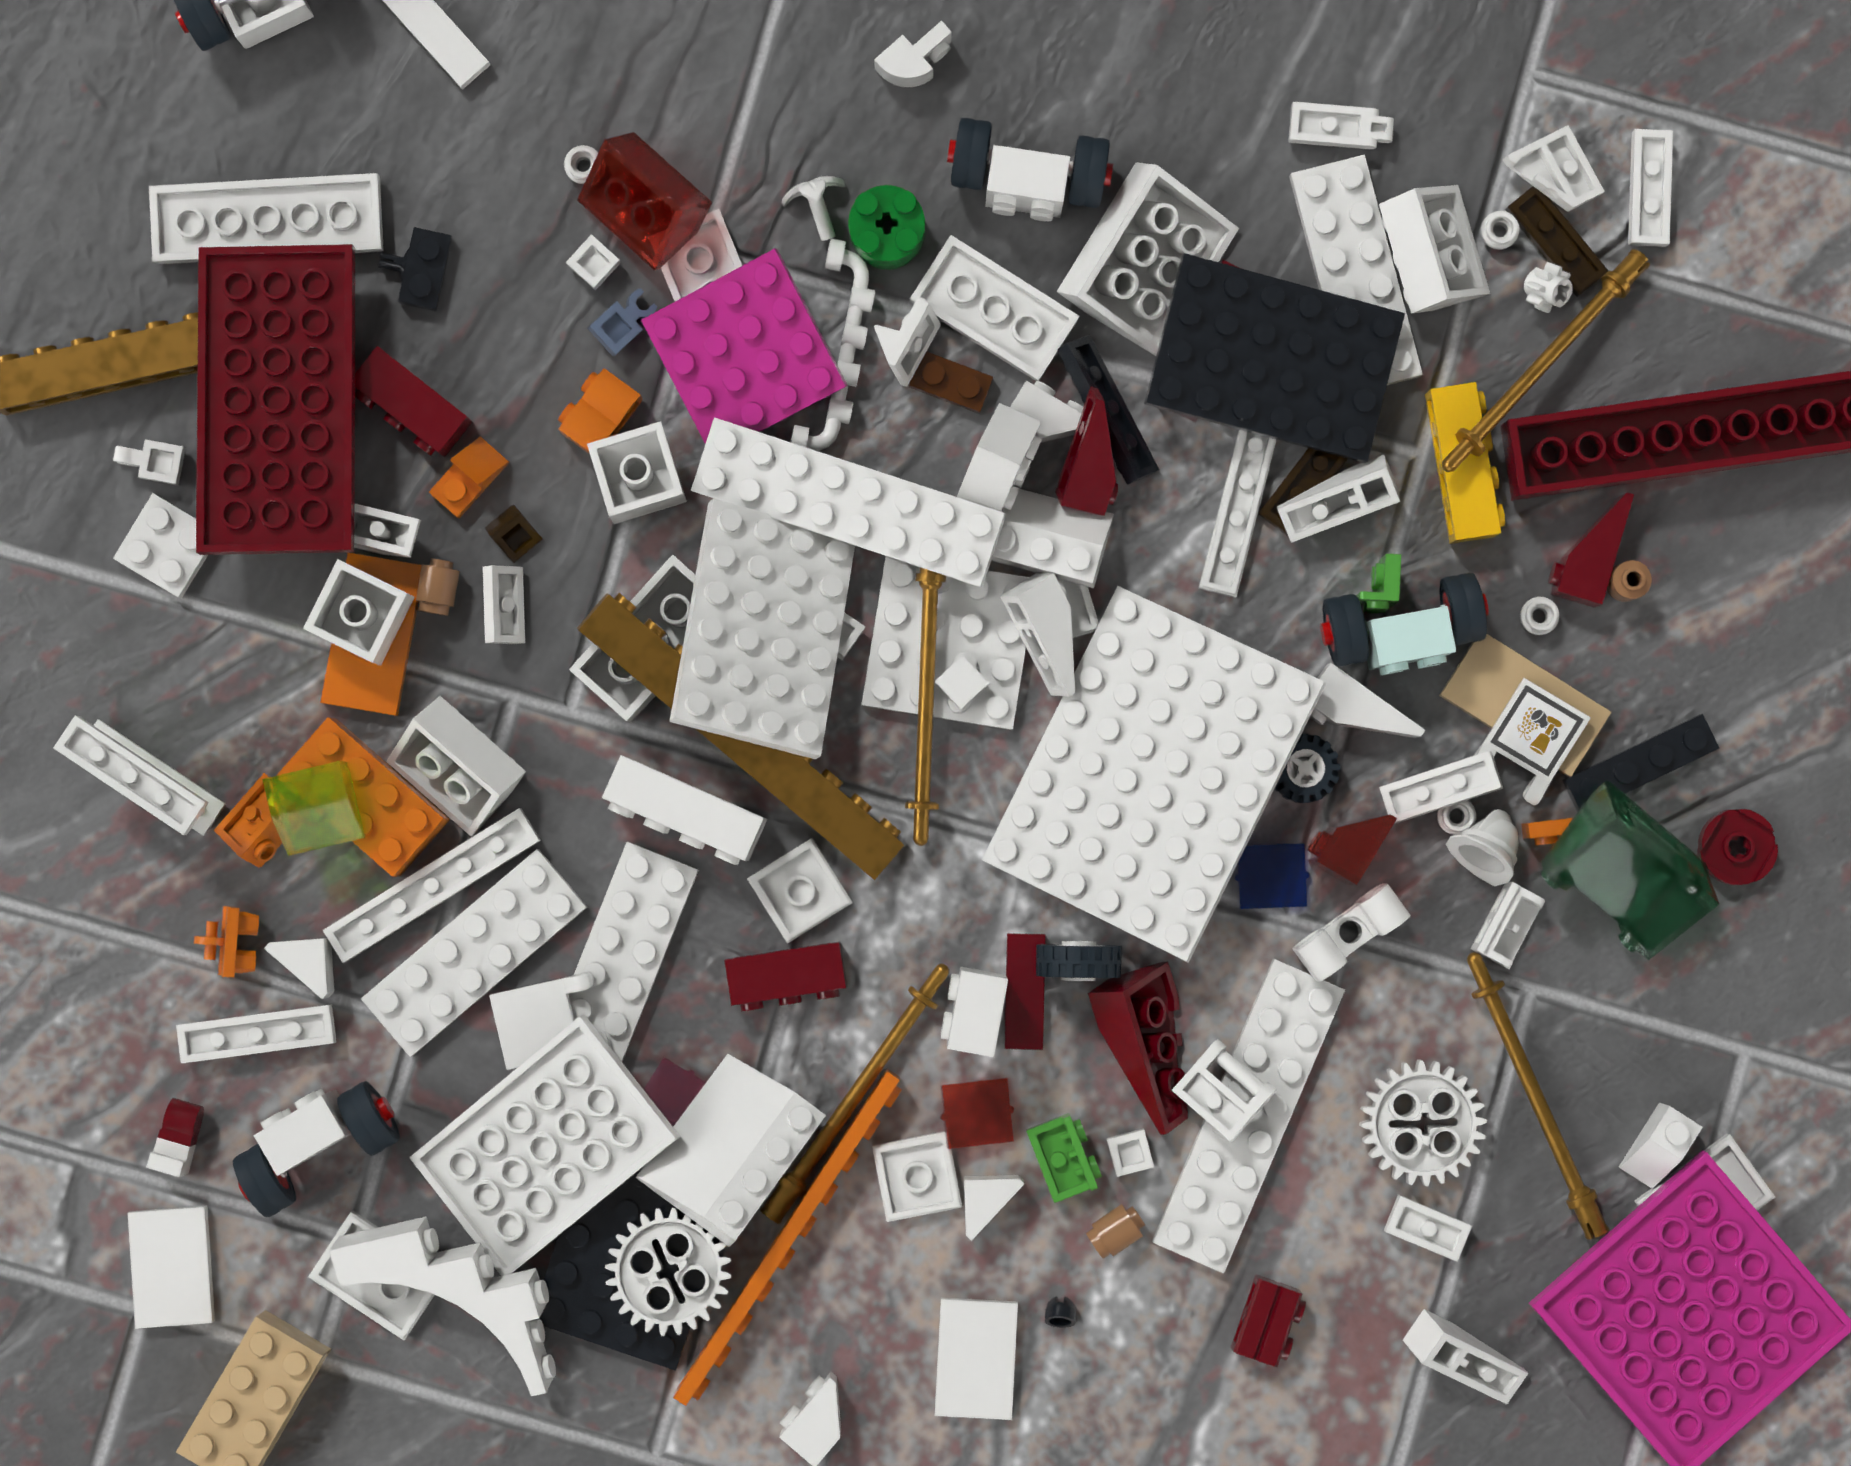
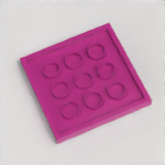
[641,248,848,444]

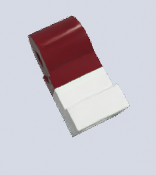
[146,1098,204,1177]

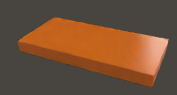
[320,552,422,716]

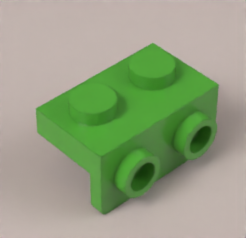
[1026,1113,1102,1203]

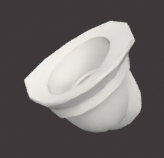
[1446,809,1519,887]

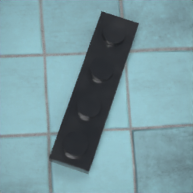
[1057,335,1160,485]
[1562,714,1719,815]

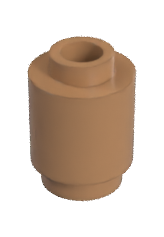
[416,558,460,616]
[1607,560,1652,602]
[1086,1204,1145,1259]

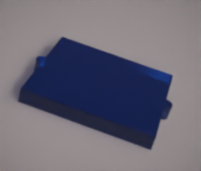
[1234,843,1310,909]

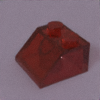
[1307,814,1397,885]

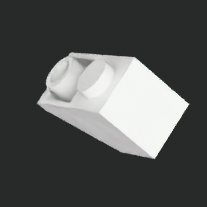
[1010,380,1083,443]
[779,1372,841,1466]

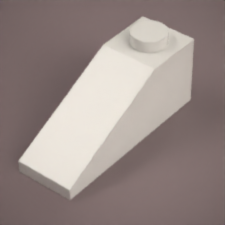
[1277,455,1400,543]
[1000,573,1075,697]
[1310,663,1425,738]
[1403,1309,1528,1404]

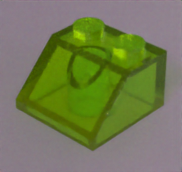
[262,761,365,856]

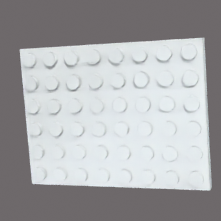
[982,586,1326,963]

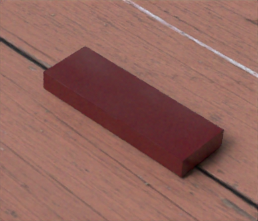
[1004,933,1046,1050]

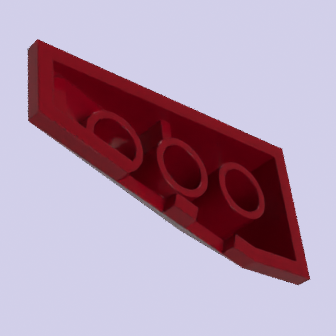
[1088,961,1188,1135]

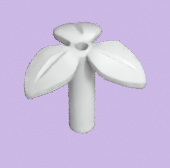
[782,176,845,241]

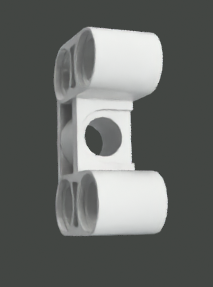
[1292,883,1411,981]

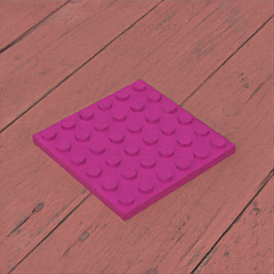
[1529,1150,1851,1466]

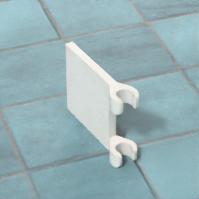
[489,972,608,1070]

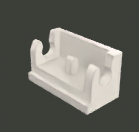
[1471,882,1545,969]

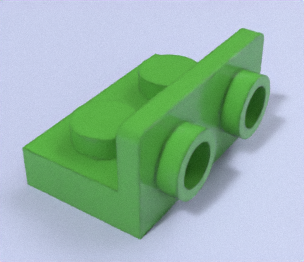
[1356,554,1401,614]

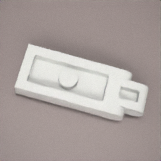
[1288,102,1394,149]

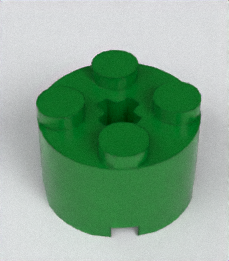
[848,185,925,270]

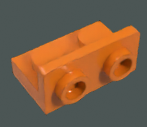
[214,773,309,868]

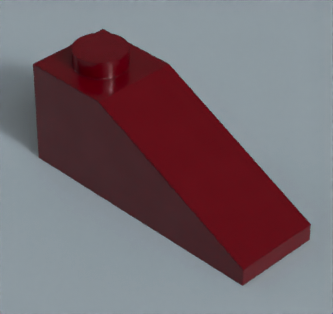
[1055,386,1118,516]
[1548,492,1634,608]

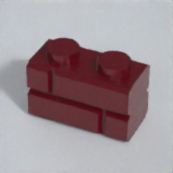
[1231,1275,1306,1367]

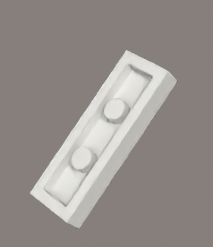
[1628,129,1673,247]
[1379,751,1503,824]

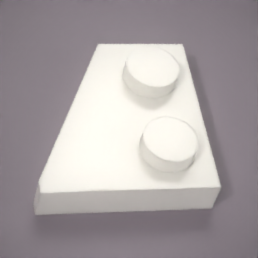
[1503,125,1605,212]

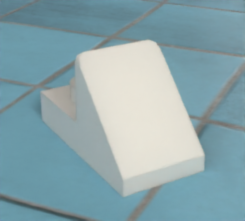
[874,300,941,387]

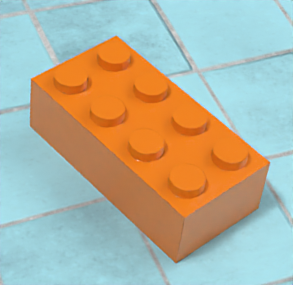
[277,717,451,877]

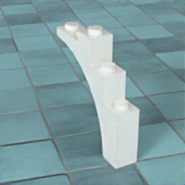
[329,1217,556,1396]

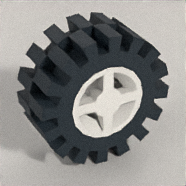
[1274,734,1341,803]

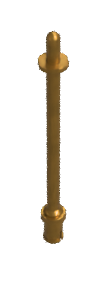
[1442,249,1650,472]
[905,567,946,846]
[1467,952,1609,1240]
[760,964,949,1224]

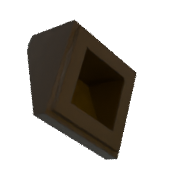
[485,505,543,563]

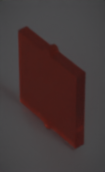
[940,1078,1014,1149]

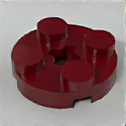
[1697,809,1778,885]

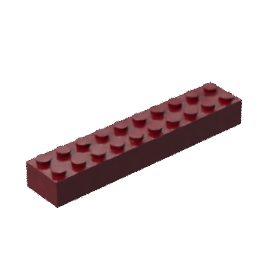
[1500,371,1851,501]

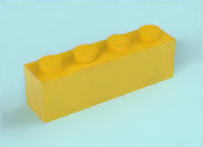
[1425,382,1505,544]

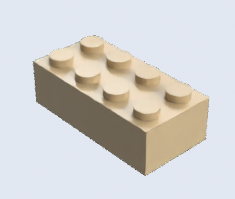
[176,1310,331,1466]

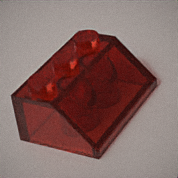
[577,132,713,271]

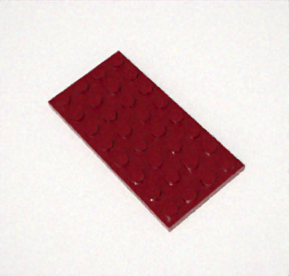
[196,244,355,555]

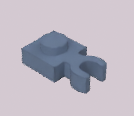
[587,289,657,356]

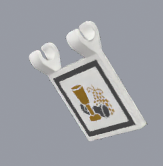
[1474,678,1591,805]

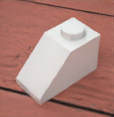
[354,504,421,558]
[1619,1102,1703,1189]

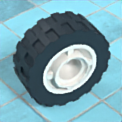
[1036,941,1122,981]

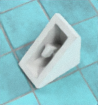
[264,938,334,999]
[964,1175,1025,1241]

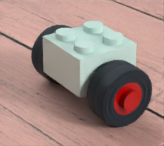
[1320,573,1489,676]

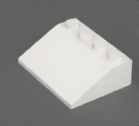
[1057,162,1239,356]
[636,1054,826,1247]

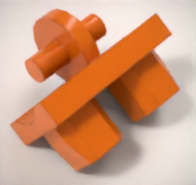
[194,906,259,978]

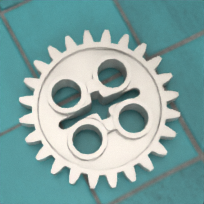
[1359,1059,1487,1186]
[605,1208,732,1336]

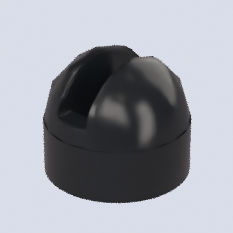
[1045,1296,1076,1328]

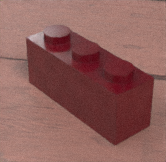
[355,346,473,457]
[724,941,847,1012]

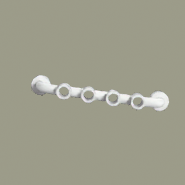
[790,238,875,451]

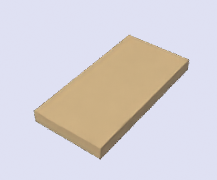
[1439,634,1611,777]

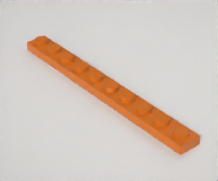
[673,1069,902,1406]

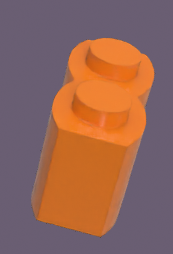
[558,368,643,454]

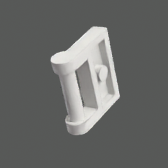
[1172,1039,1277,1143]

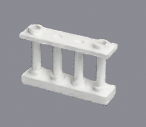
[53,715,226,836]

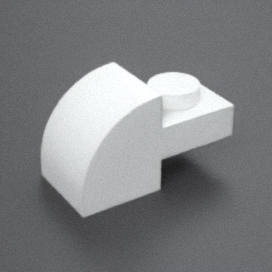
[874,21,952,87]

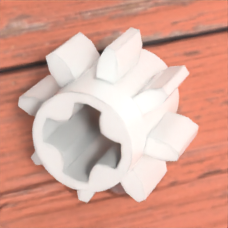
[1524,262,1572,313]

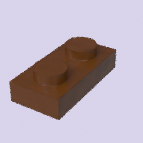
[909,351,993,414]

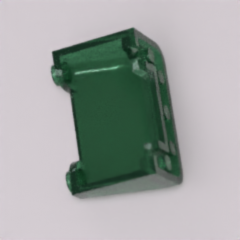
[1541,781,1720,960]

